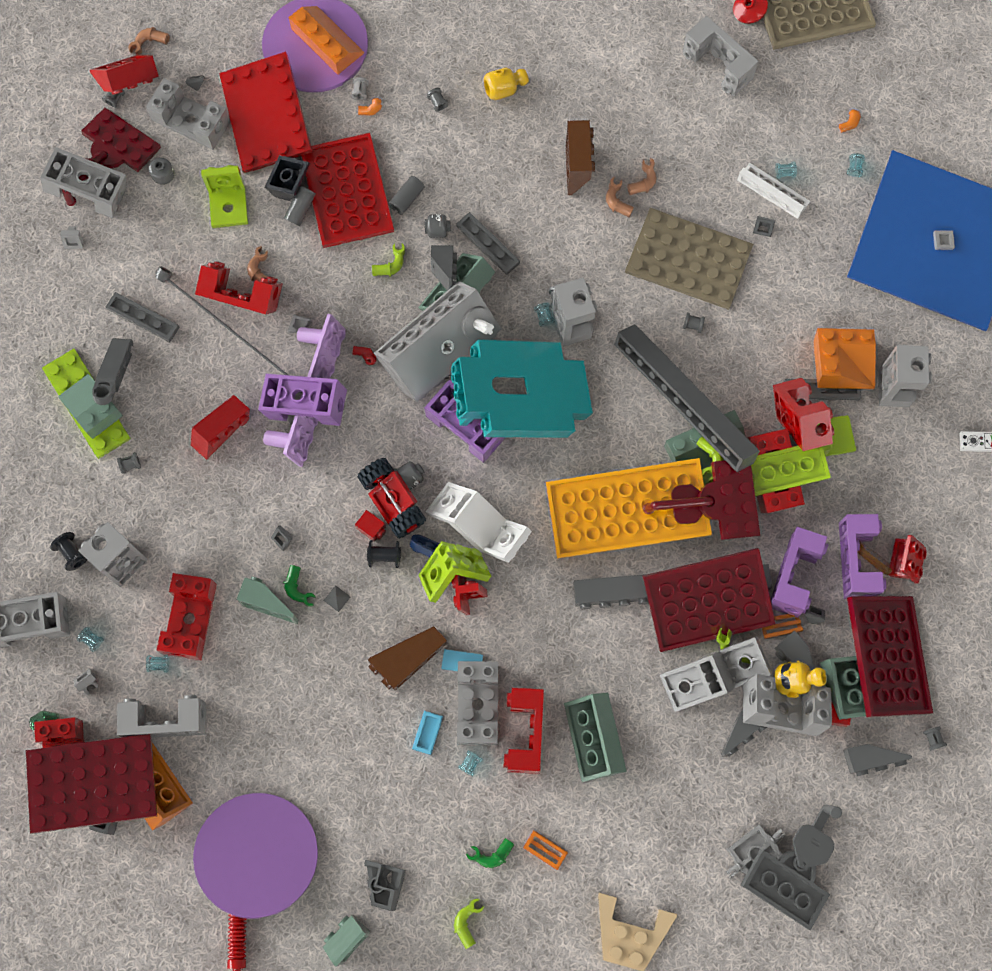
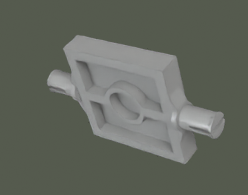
[726,824,786,879]

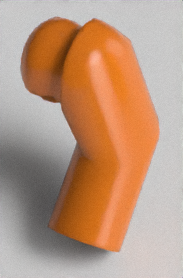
[358,98,382,116]
[838,109,861,133]

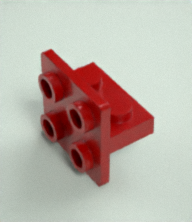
[888,535,927,584]
[451,575,488,615]

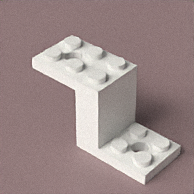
[426,482,532,563]

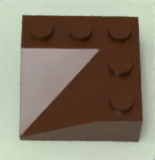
[565,120,595,195]

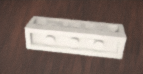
[737,163,810,219]

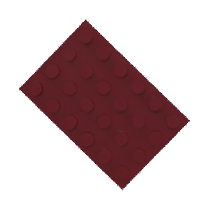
[642,548,776,652]
[847,596,933,718]
[25,734,158,834]

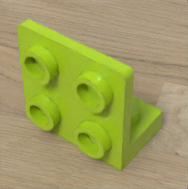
[817,415,856,456]

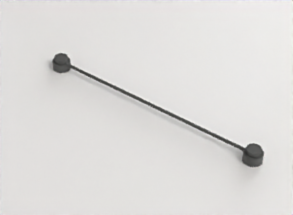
[155,266,302,394]

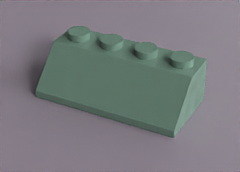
[418,253,495,311]
[664,410,746,469]
[564,693,627,782]

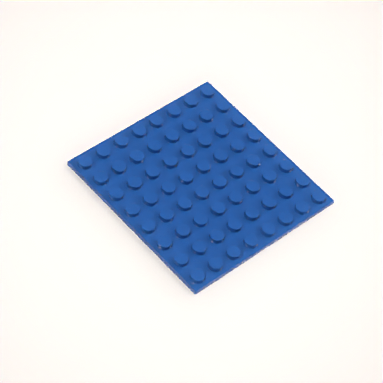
[847,150,992,331]

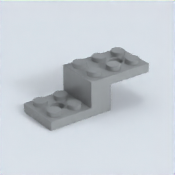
[660,636,773,712]

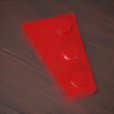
[191,395,250,460]

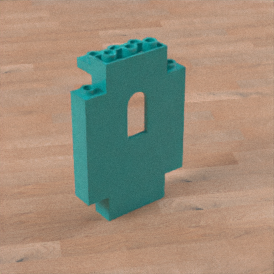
[451,340,593,438]

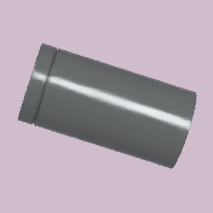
[388,175,425,215]
[284,186,316,227]

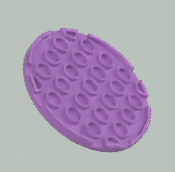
[262,0,368,92]
[193,793,318,919]

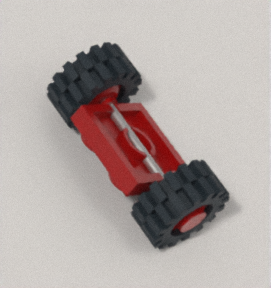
[357,458,426,539]

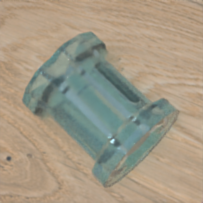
[846,153,866,177]
[775,161,797,179]
[534,303,555,327]
[77,627,104,652]
[146,655,169,673]
[457,750,483,777]

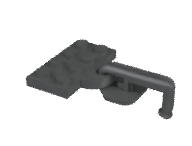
[740,805,842,931]

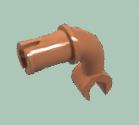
[128,27,170,55]
[627,158,657,195]
[606,177,634,217]
[247,246,268,281]

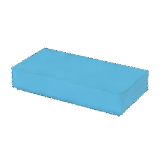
[441,649,483,672]
[412,711,443,755]

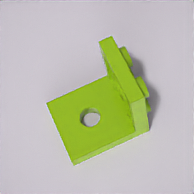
[201,165,248,228]
[419,541,492,603]

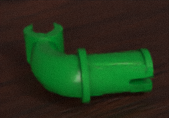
[283,565,316,607]
[466,838,514,868]

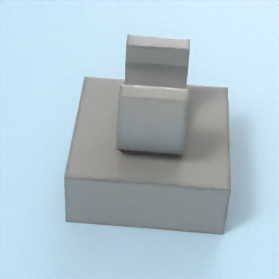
[60,226,83,249]
[933,231,955,250]
[73,668,99,695]

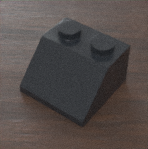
[265,155,310,201]

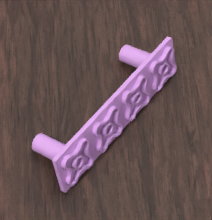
[263,314,346,467]

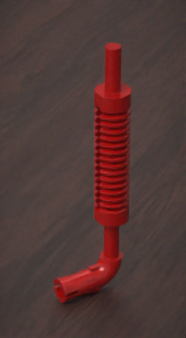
[227,914,247,971]

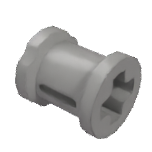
[351,77,369,101]

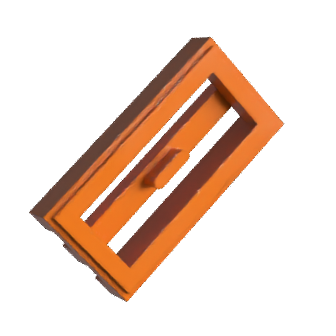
[762,614,803,639]
[523,830,568,870]

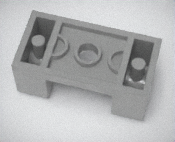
[683,16,759,97]
[146,78,231,150]
[40,147,127,218]
[552,277,598,347]
[879,345,932,407]
[78,521,148,587]
[0,592,70,648]
[457,661,498,745]
[743,674,832,736]
[117,695,206,738]

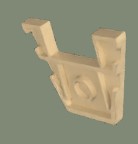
[598,893,677,971]

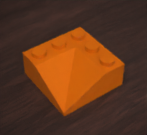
[814,328,876,389]

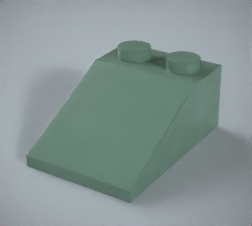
[58,374,123,439]
[236,576,299,624]
[820,656,866,720]
[323,915,371,967]

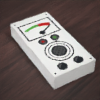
[959,431,992,452]

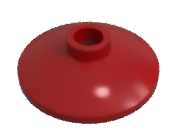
[733,0,768,24]

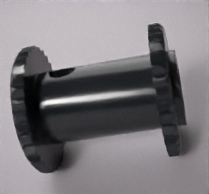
[50,532,87,571]
[367,540,401,568]

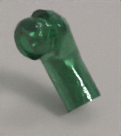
[29,711,59,730]

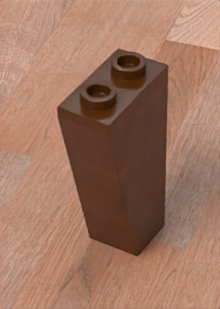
[368,626,448,691]

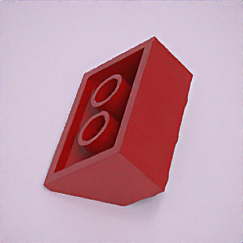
[90,55,159,94]

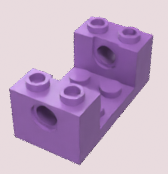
[258,374,347,426]
[424,380,506,463]
[839,514,886,599]
[770,527,828,618]

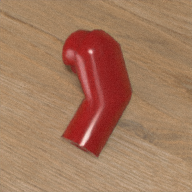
[352,346,377,365]

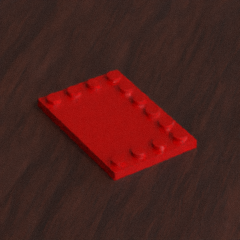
[219,51,312,173]
[302,133,394,248]

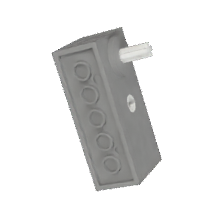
[374,281,502,402]

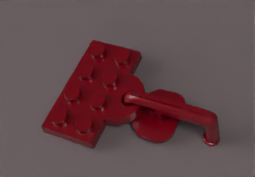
[62,107,161,206]
[643,461,761,540]

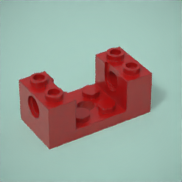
[195,261,283,315]
[773,378,834,451]
[746,428,805,513]
[157,573,217,661]
[503,688,544,774]
[34,717,84,748]

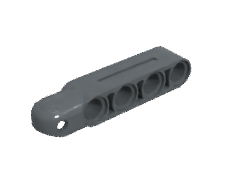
[92,338,133,405]

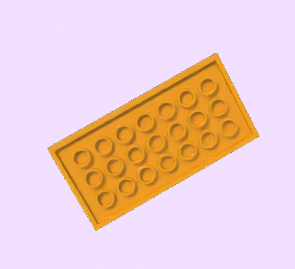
[546,458,712,559]

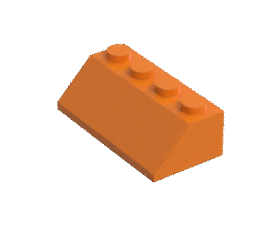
[288,6,364,75]
[144,743,193,831]

